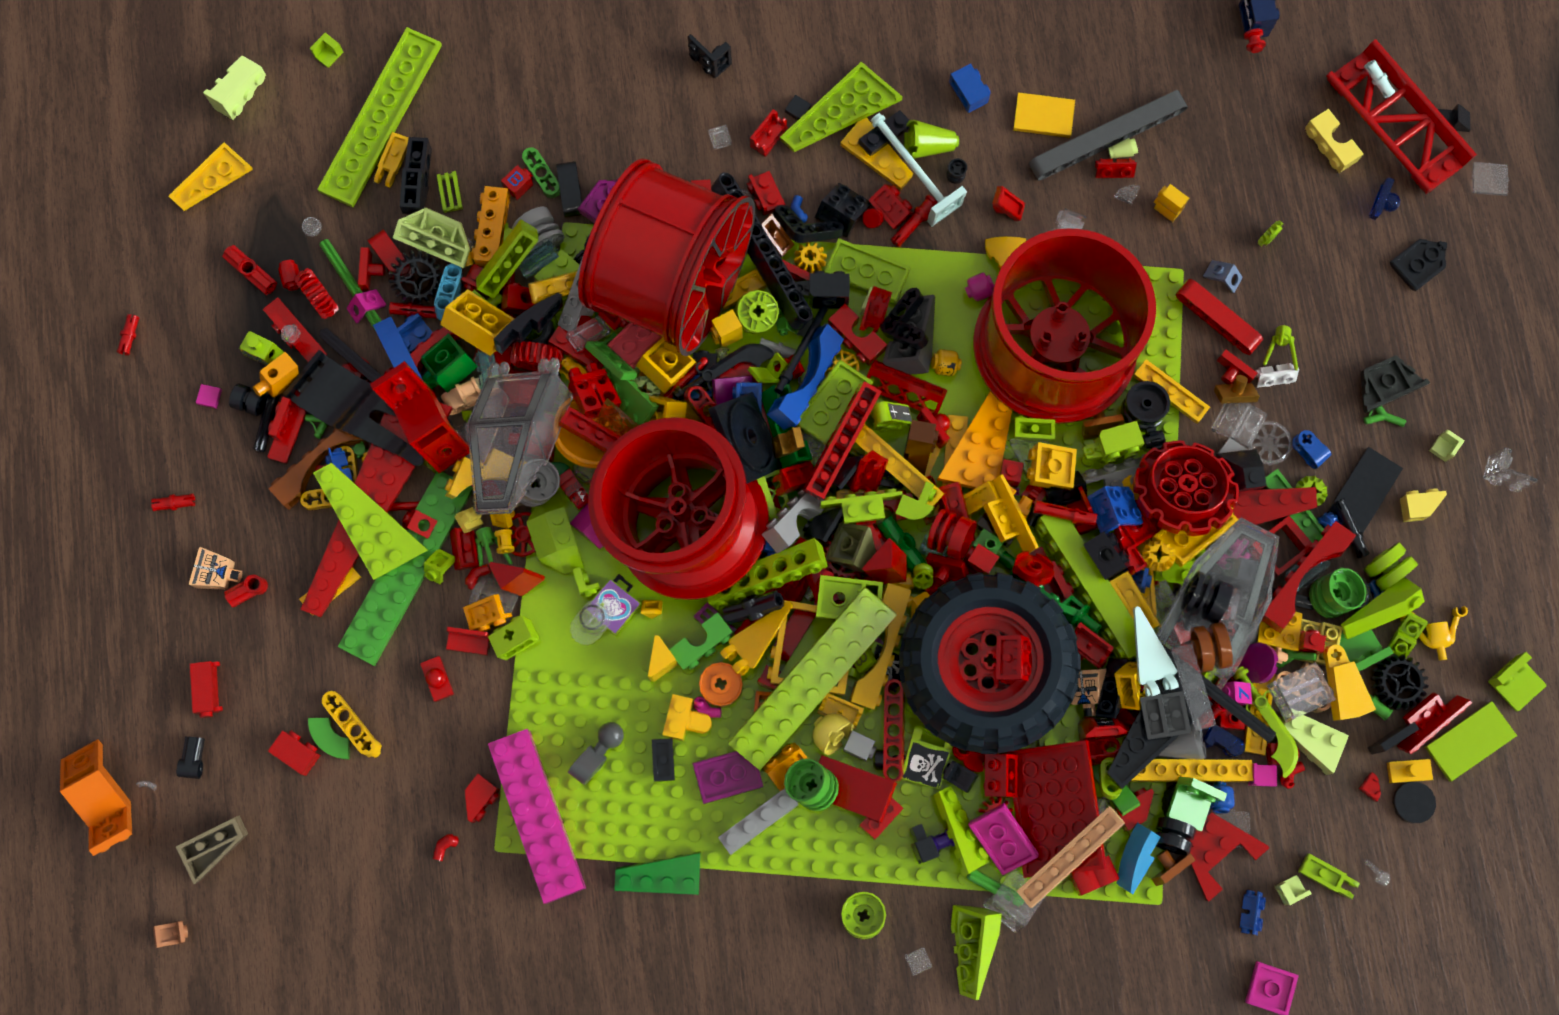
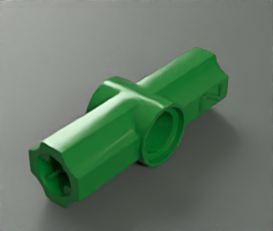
[877,516,927,574]

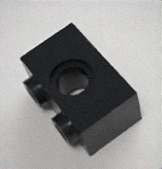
[1083,531,1130,580]

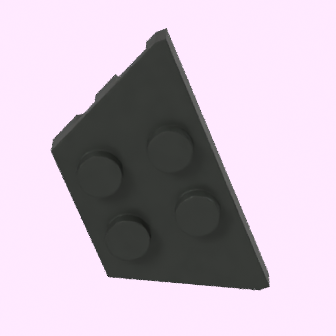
[1360,355,1430,413]

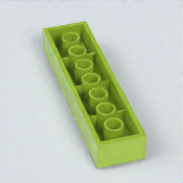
[1034,505,1136,660]

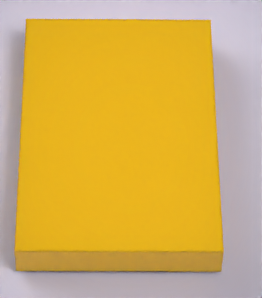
[1013,92,1075,138]

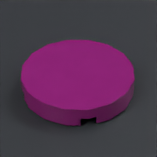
[1239,642,1278,684]

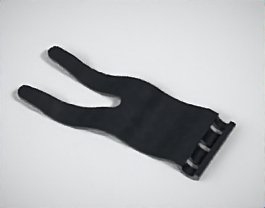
[283,350,453,467]

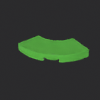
[308,718,350,760]

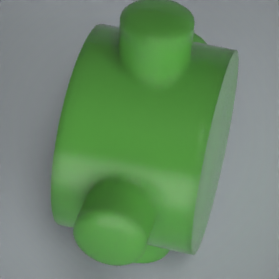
[352,441,368,459]

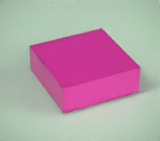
[196,384,222,409]

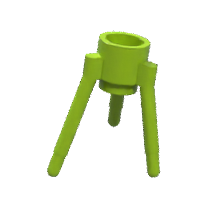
[1263,325,1298,371]

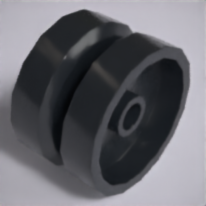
[1121,381,1170,432]

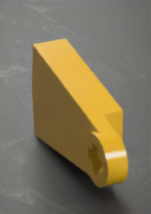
[1323,645,1376,721]

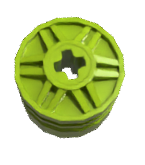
[734,290,779,334]
[841,892,886,939]

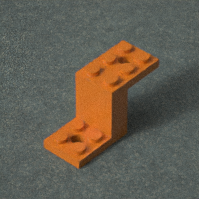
[60,739,132,856]

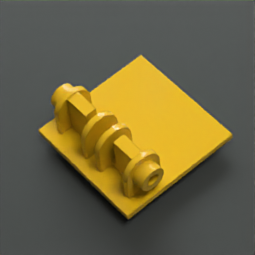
[1257,605,1302,652]

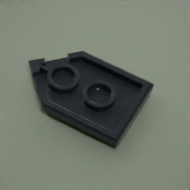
[1390,239,1447,292]

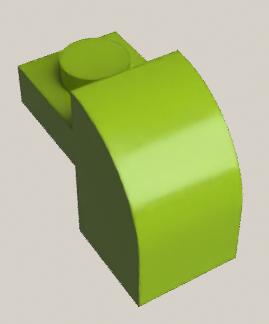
[895,481,937,520]

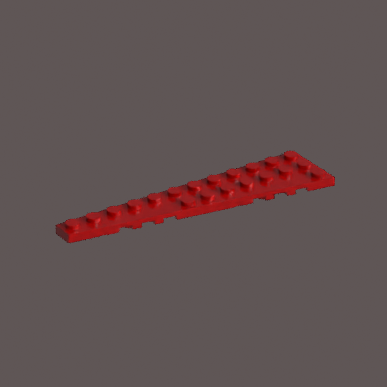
[300,386,453,617]

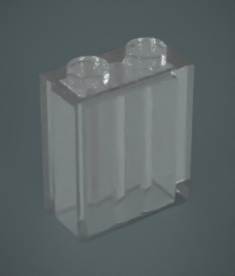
[1267,662,1336,723]

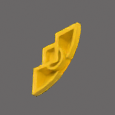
[985,237,1026,269]

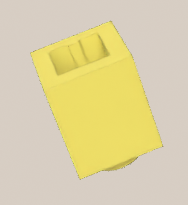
[1400,489,1447,522]

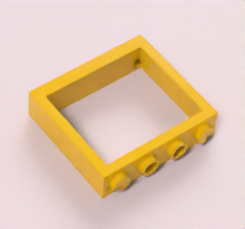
[767,600,849,696]

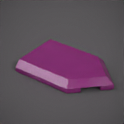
[578,179,618,223]

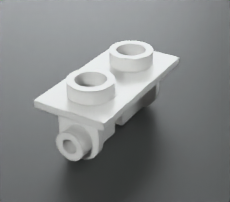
[1255,363,1299,388]

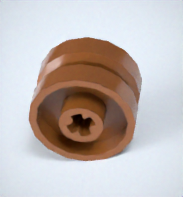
[1190,622,1233,673]

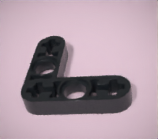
[774,205,844,243]
[880,288,929,350]

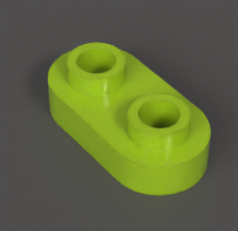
[1099,757,1123,800]

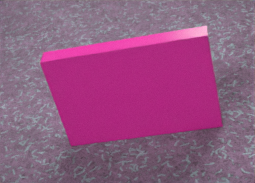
[968,803,1039,875]

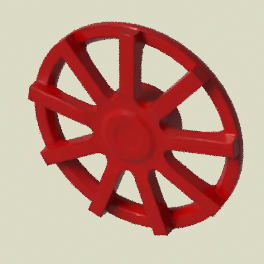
[504,512,536,557]

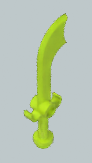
[1233,666,1298,778]

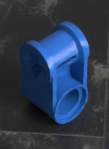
[1292,430,1331,469]

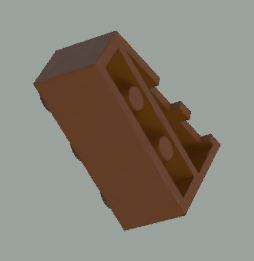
[903,420,939,476]

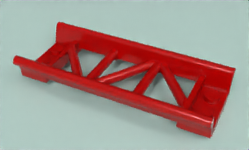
[1326,39,1477,194]

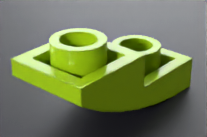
[1388,613,1428,658]

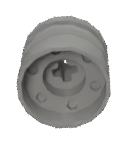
[512,206,565,258]
[512,458,560,507]

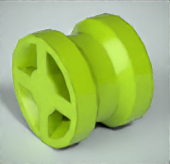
[913,563,933,589]

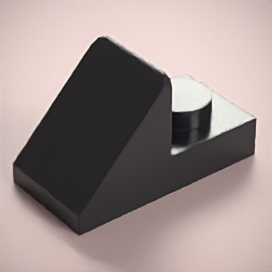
[1438,104,1471,132]

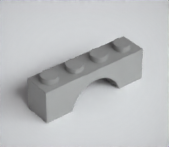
[762,488,826,553]
[718,788,799,855]

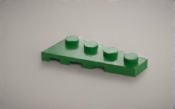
[615,851,701,895]

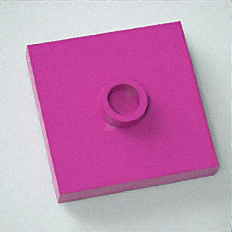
[1245,961,1299,1015]

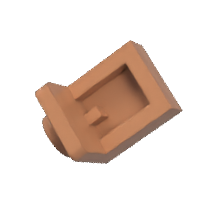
[153,921,188,948]

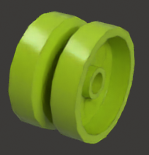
[1363,542,1418,592]

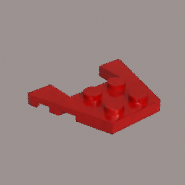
[1114,499,1162,575]
[1190,812,1270,902]

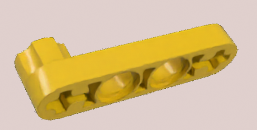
[322,691,382,758]

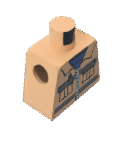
[189,547,243,590]
[1071,668,1106,716]

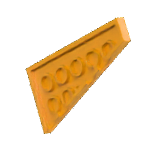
[937,391,1012,489]

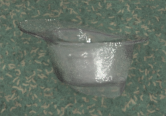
[570,599,613,645]

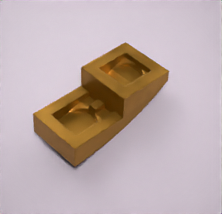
[772,427,805,459]

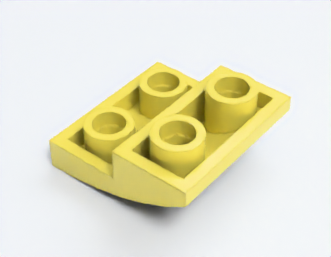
[1295,619,1342,666]

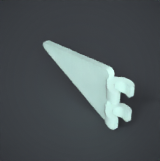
[1133,606,1179,696]

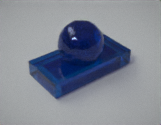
[1369,177,1401,220]

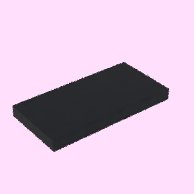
[1326,447,1403,533]

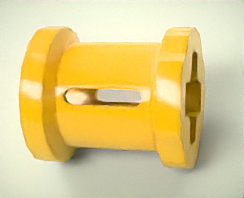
[494,529,515,554]

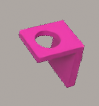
[347,289,386,323]
[1248,763,1277,787]

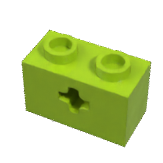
[488,616,540,660]

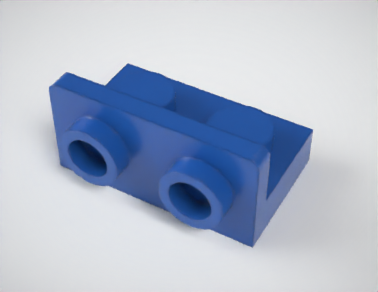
[397,313,433,354]

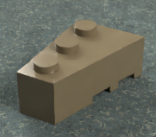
[176,815,248,884]

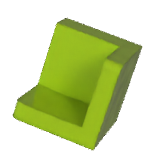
[310,33,343,68]

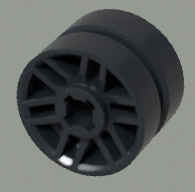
[1155,817,1196,855]

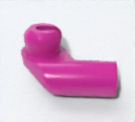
[694,696,722,718]

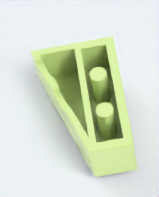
[203,56,266,120]
[1281,709,1349,775]

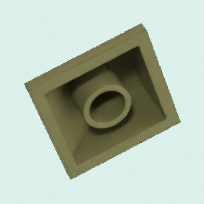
[826,522,876,574]

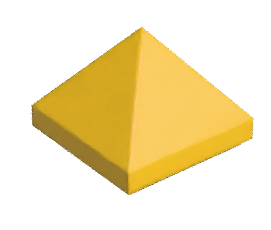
[641,600,663,619]

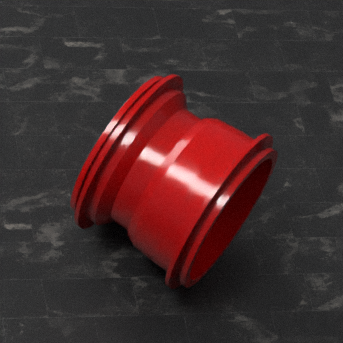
[588,417,769,600]

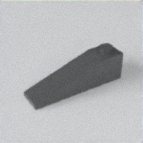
[883,295,935,375]

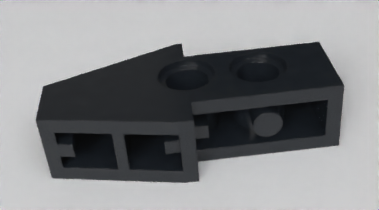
[400,137,432,214]

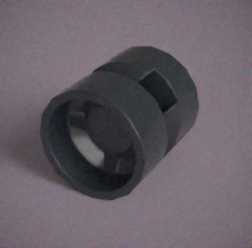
[229,383,267,416]

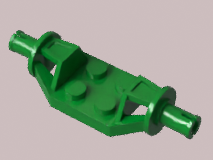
[998,551,1102,634]

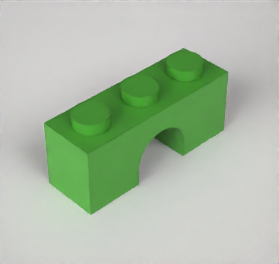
[669,612,734,671]

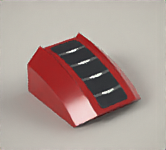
[1078,716,1128,741]

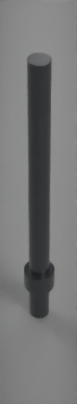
[774,306,828,394]

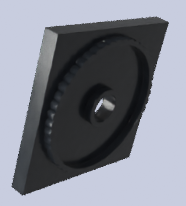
[708,392,782,484]

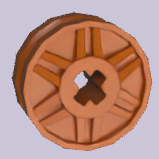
[699,662,743,707]

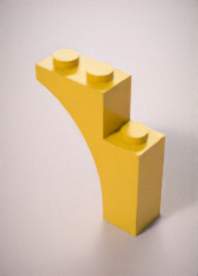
[445,449,533,499]

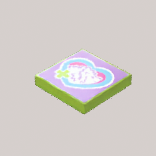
[584,579,642,636]

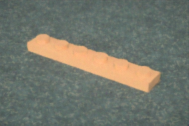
[1016,807,1125,908]

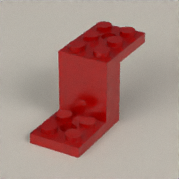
[370,361,472,473]

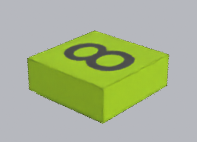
[854,647,877,674]

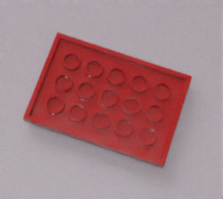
[1007,740,1107,878]

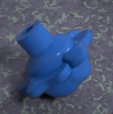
[1317,512,1342,528]

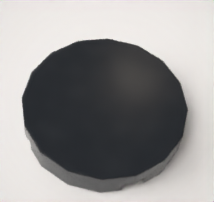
[1393,782,1436,823]

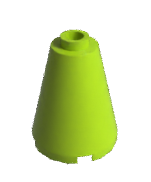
[904,120,959,159]

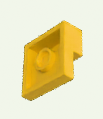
[1026,442,1077,490]

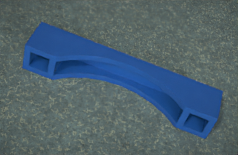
[767,323,844,430]

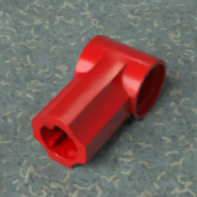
[224,575,268,608]

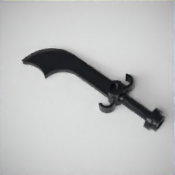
[672,344,775,402]

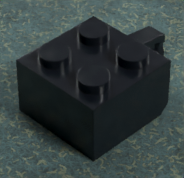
[795,271,850,309]

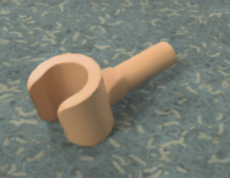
[1275,647,1288,664]

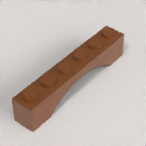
[269,429,367,510]

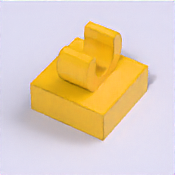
[489,507,515,529]

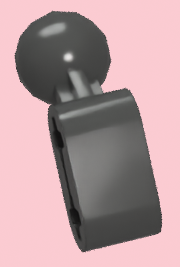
[568,722,624,786]

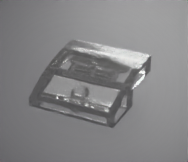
[1211,403,1267,448]

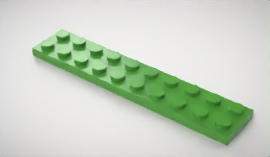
[338,472,474,666]

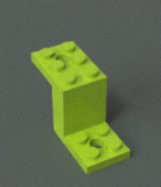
[816,575,918,635]

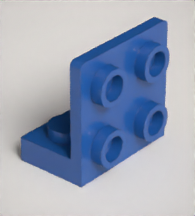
[1087,486,1144,533]

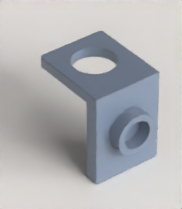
[1203,260,1243,293]

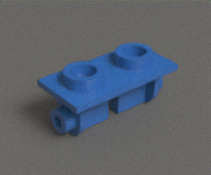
[325,448,353,482]
[1239,890,1266,936]

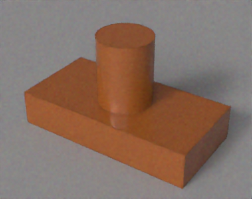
[1151,849,1195,886]

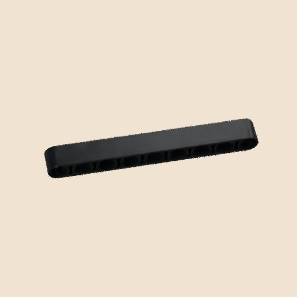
[711,172,813,330]

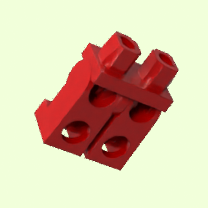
[568,362,621,419]

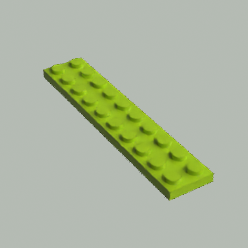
[317,27,442,208]
[728,587,897,770]

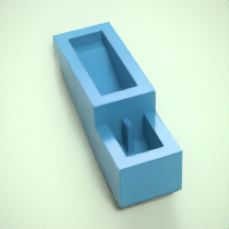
[1117,822,1161,894]

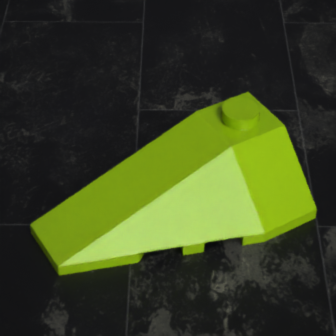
[1341,577,1425,639]
[951,905,1002,1000]

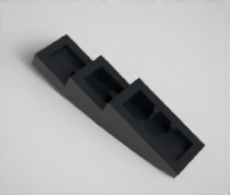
[494,293,563,354]

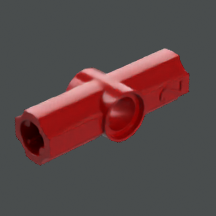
[222,245,278,295]

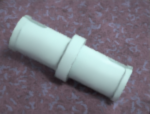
[1364,60,1395,98]

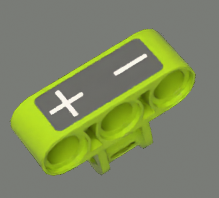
[865,401,913,432]

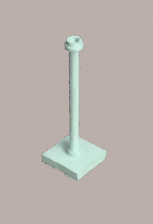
[871,113,967,227]

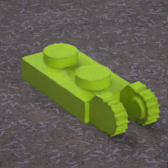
[1298,853,1360,899]

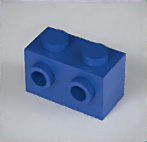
[949,63,990,113]

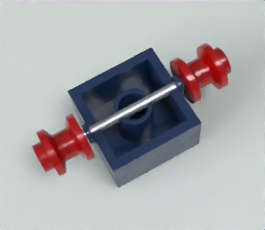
[1239,0,1280,53]

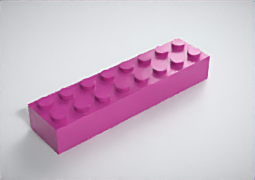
[488,729,586,904]

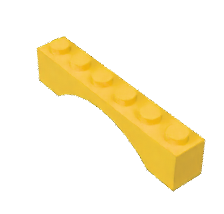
[849,583,913,710]

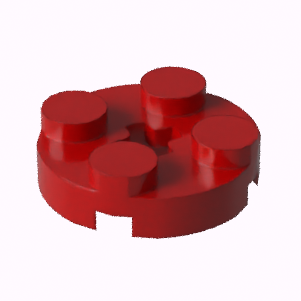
[1012,551,1055,587]

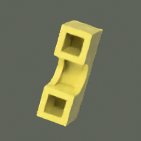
[1305,109,1363,173]

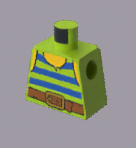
[239,331,284,366]

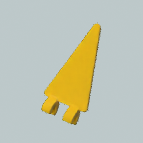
[720,601,793,676]

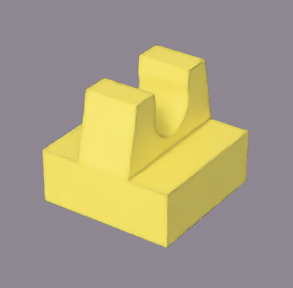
[455,507,483,534]

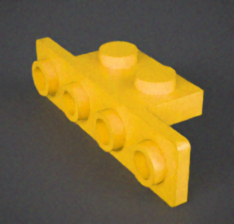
[983,474,1038,553]

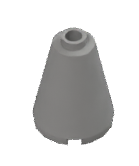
[1156,718,1207,760]

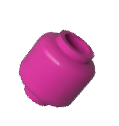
[965,273,994,302]

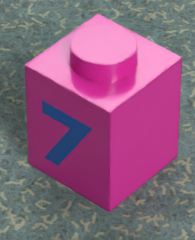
[1218,681,1252,705]

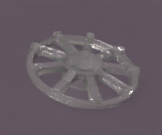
[1247,421,1292,465]

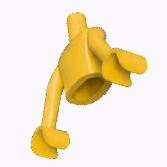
[1400,606,1468,661]

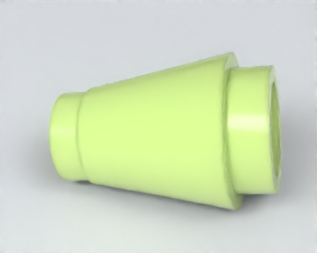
[1108,138,1138,159]

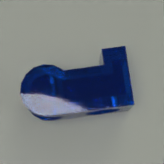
[1203,724,1245,757]

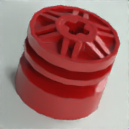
[927,509,976,561]

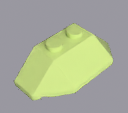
[393,208,470,268]

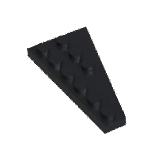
[1106,671,1213,789]

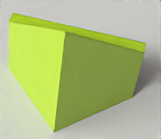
[1014,415,1055,444]

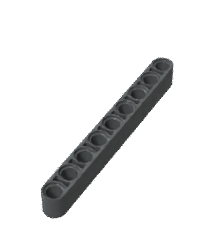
[1029,90,1188,181]

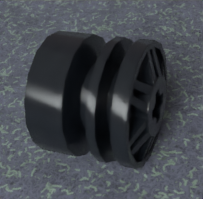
[1181,571,1233,624]

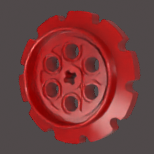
[1133,441,1239,536]

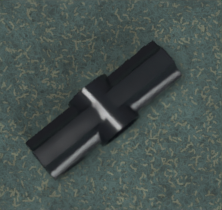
[722,590,784,625]

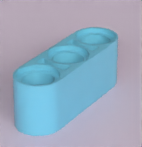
[434,264,463,320]

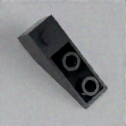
[1095,658,1130,719]

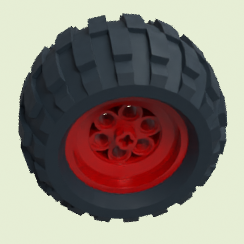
[899,572,1081,754]

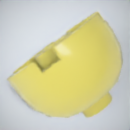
[813,713,853,755]

